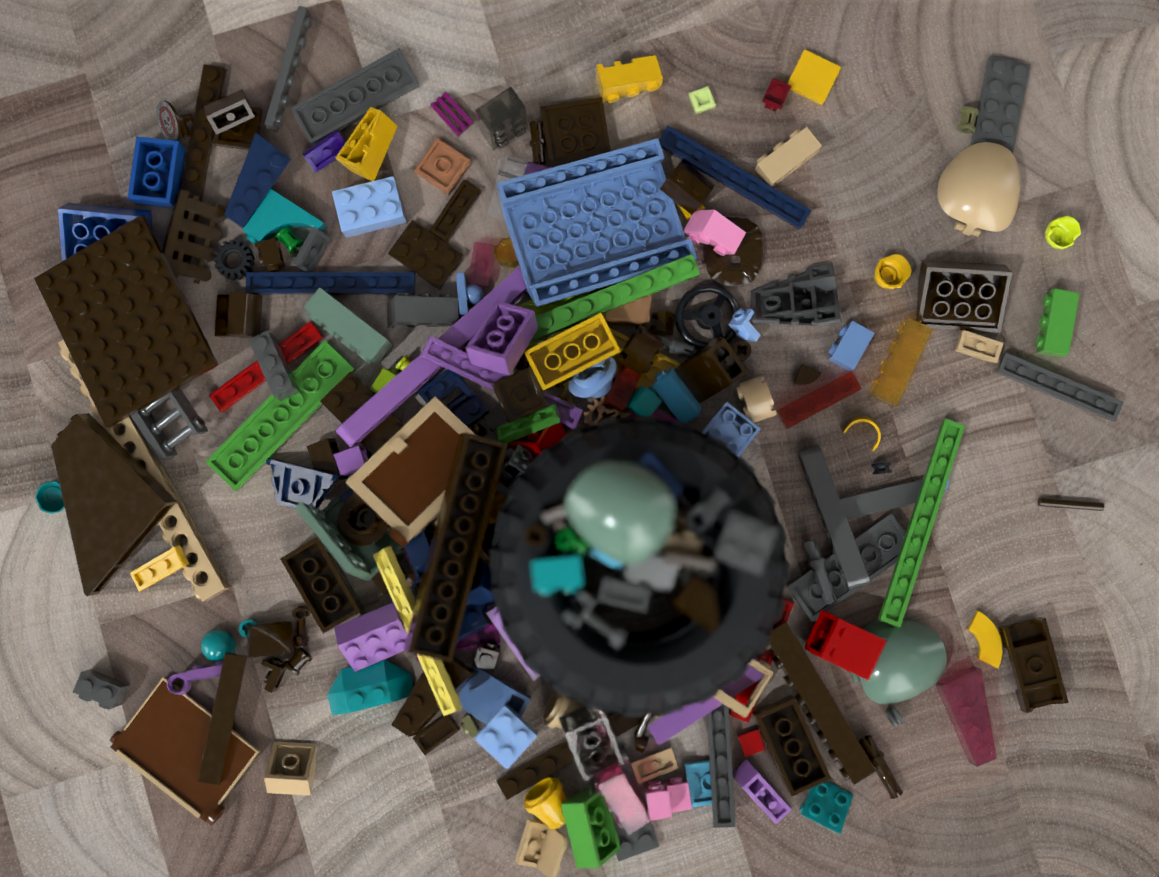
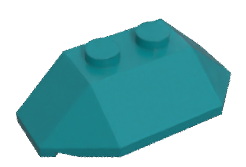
[327,659,414,715]

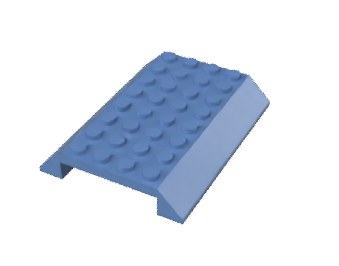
[497,138,697,307]

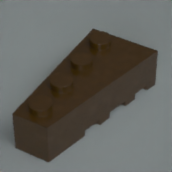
[391,656,478,737]

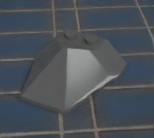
[750,262,842,327]

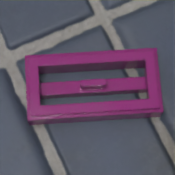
[430,91,473,137]

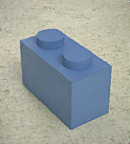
[828,321,874,372]

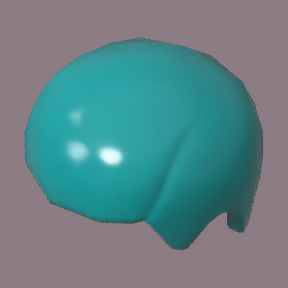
[35,480,65,514]
[201,628,237,662]

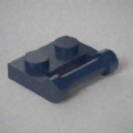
[418,369,474,412]

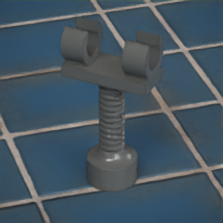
[562,590,628,648]

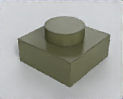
[461,713,480,738]

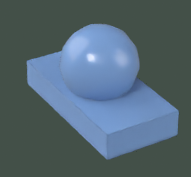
[456,272,484,317]

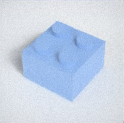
[474,702,538,769]

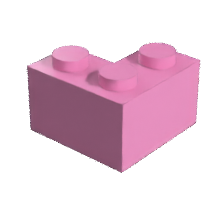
[683,210,746,256]
[644,776,692,821]

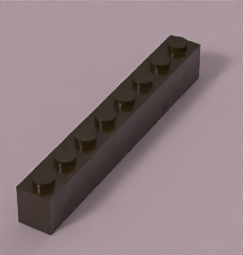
[765,620,876,785]

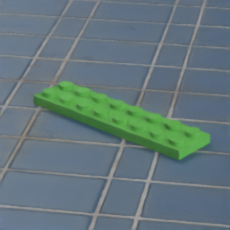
[205,340,356,492]

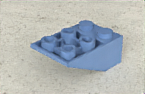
[459,667,532,724]

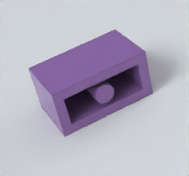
[334,446,372,477]

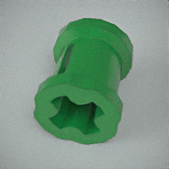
[275,226,304,254]
[557,528,589,555]

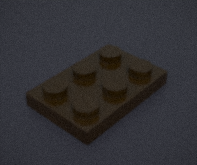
[388,220,464,290]

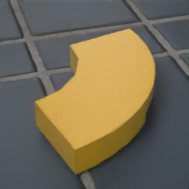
[967,611,1002,669]

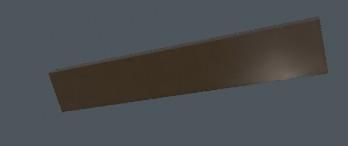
[198,652,247,785]

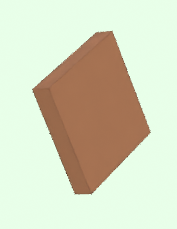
[413,137,472,195]

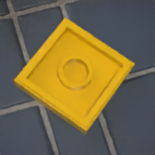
[787,49,841,105]

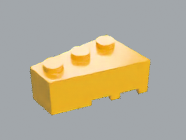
[596,55,663,103]
[335,107,398,182]

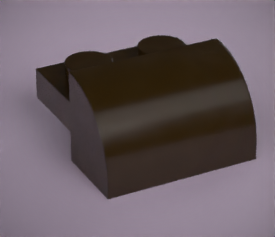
[215,292,262,338]

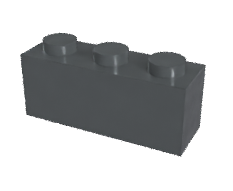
[249,330,300,401]

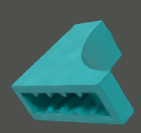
[242,189,327,244]

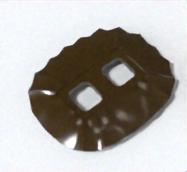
[706,217,763,286]

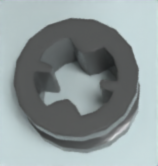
[885,706,905,728]

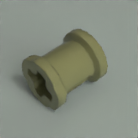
[956,107,979,134]

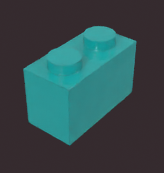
[531,556,583,595]

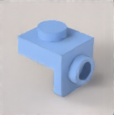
[728,309,761,342]

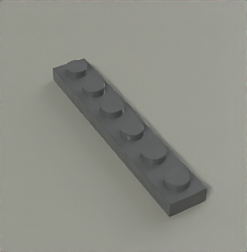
[264,6,312,132]
[995,353,1123,422]
[707,704,736,828]

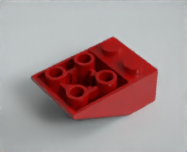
[804,610,887,681]

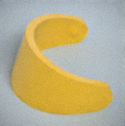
[843,416,881,451]

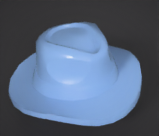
[568,357,618,398]

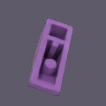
[732,759,792,824]

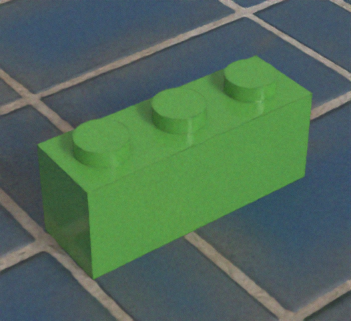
[1035,288,1080,358]

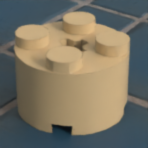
[736,375,777,423]

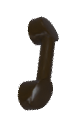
[634,713,662,753]

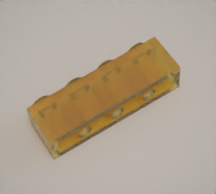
[870,318,933,407]

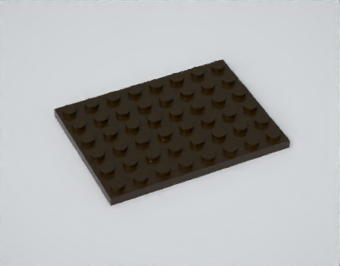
[34,215,219,427]

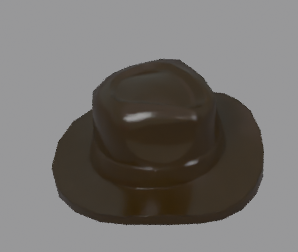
[337,492,390,546]

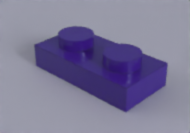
[303,130,345,173]

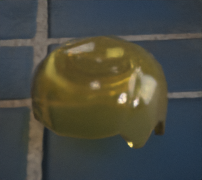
[493,238,519,269]

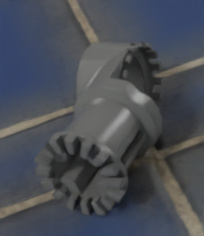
[686,487,732,532]

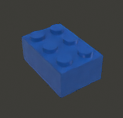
[128,136,186,209]

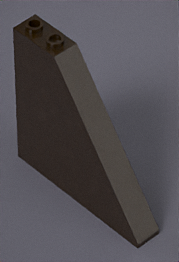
[51,413,177,597]

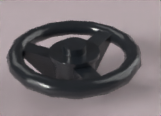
[675,284,740,349]

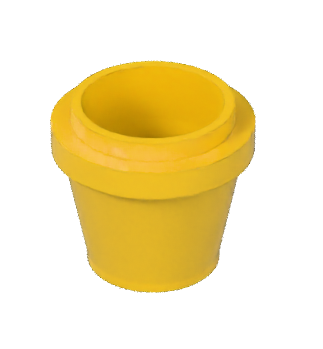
[524,777,568,830]

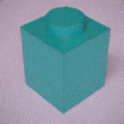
[625,386,662,416]

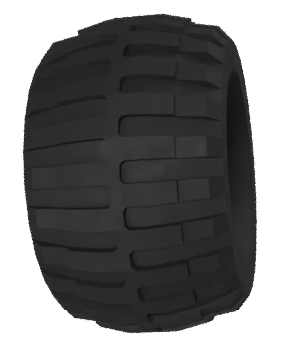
[490,416,789,717]

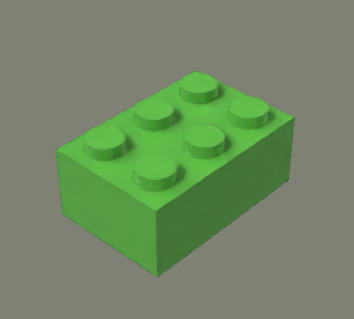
[561,786,621,868]

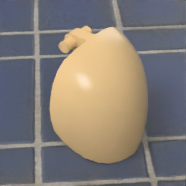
[937,142,1021,237]

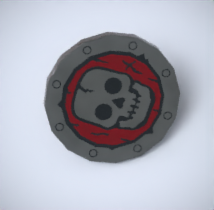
[157,100,193,141]

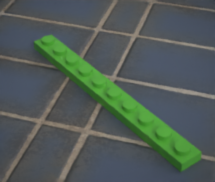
[530,254,700,342]
[878,418,965,627]

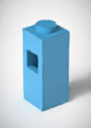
[652,368,702,423]

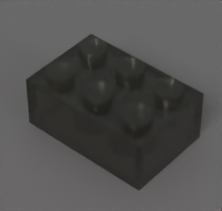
[475,87,528,150]
[558,706,624,781]

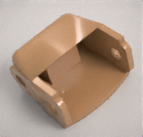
[602,281,652,327]

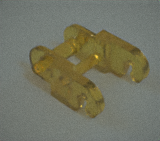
[557,382,582,409]

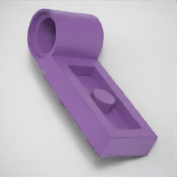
[167,661,223,695]

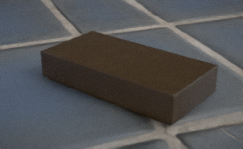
[413,714,460,755]

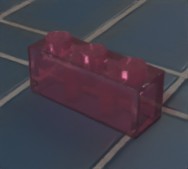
[594,762,651,835]

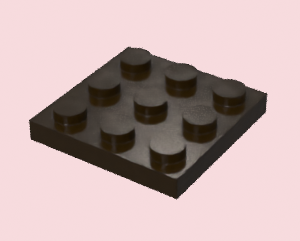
[541,97,611,168]

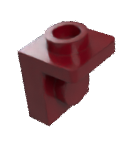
[762,78,791,112]

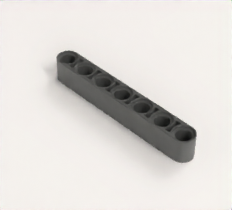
[798,444,870,590]

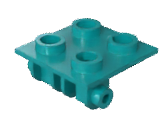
[799,781,853,835]

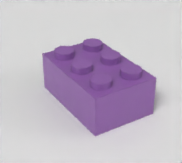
[466,301,538,376]
[334,602,407,672]

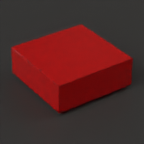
[737,729,765,757]

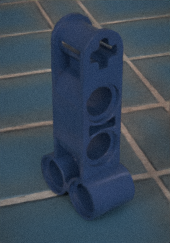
[406,529,430,597]

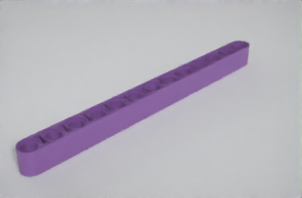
[336,266,527,448]

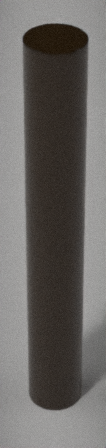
[1038,498,1104,511]

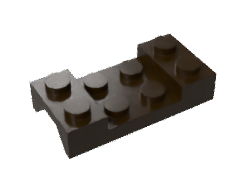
[999,617,1069,713]

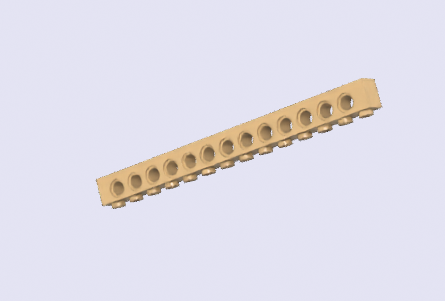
[58,340,231,602]

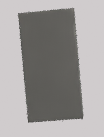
[598,577,651,612]

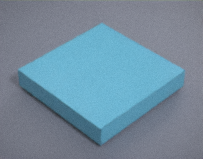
[684,759,712,807]

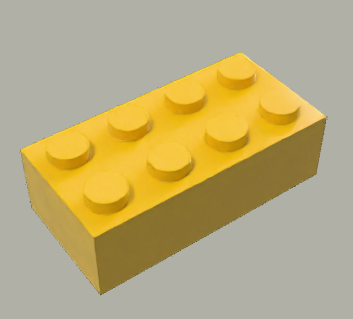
[524,313,621,391]

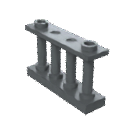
[131,388,208,461]

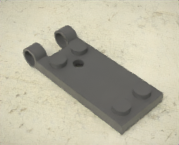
[583,745,659,861]

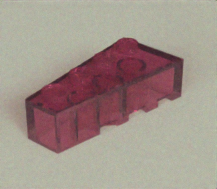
[935,666,997,767]

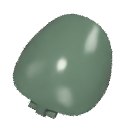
[566,462,675,565]
[849,618,947,704]

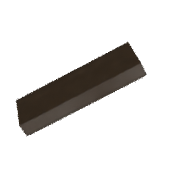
[429,179,481,243]

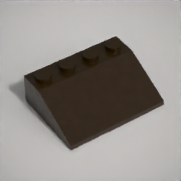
[916,260,1013,333]

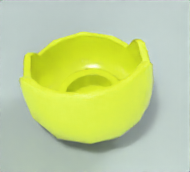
[1045,216,1081,250]

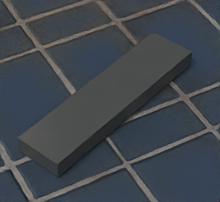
[840,480,922,519]

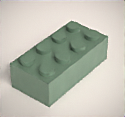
[304,287,393,365]

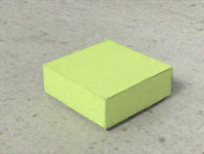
[688,86,716,114]

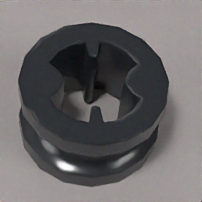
[871,462,892,475]

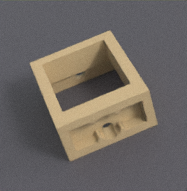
[714,659,774,718]

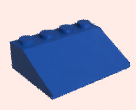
[58,202,153,261]

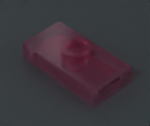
[468,242,496,287]

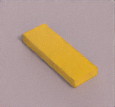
[130,545,189,592]

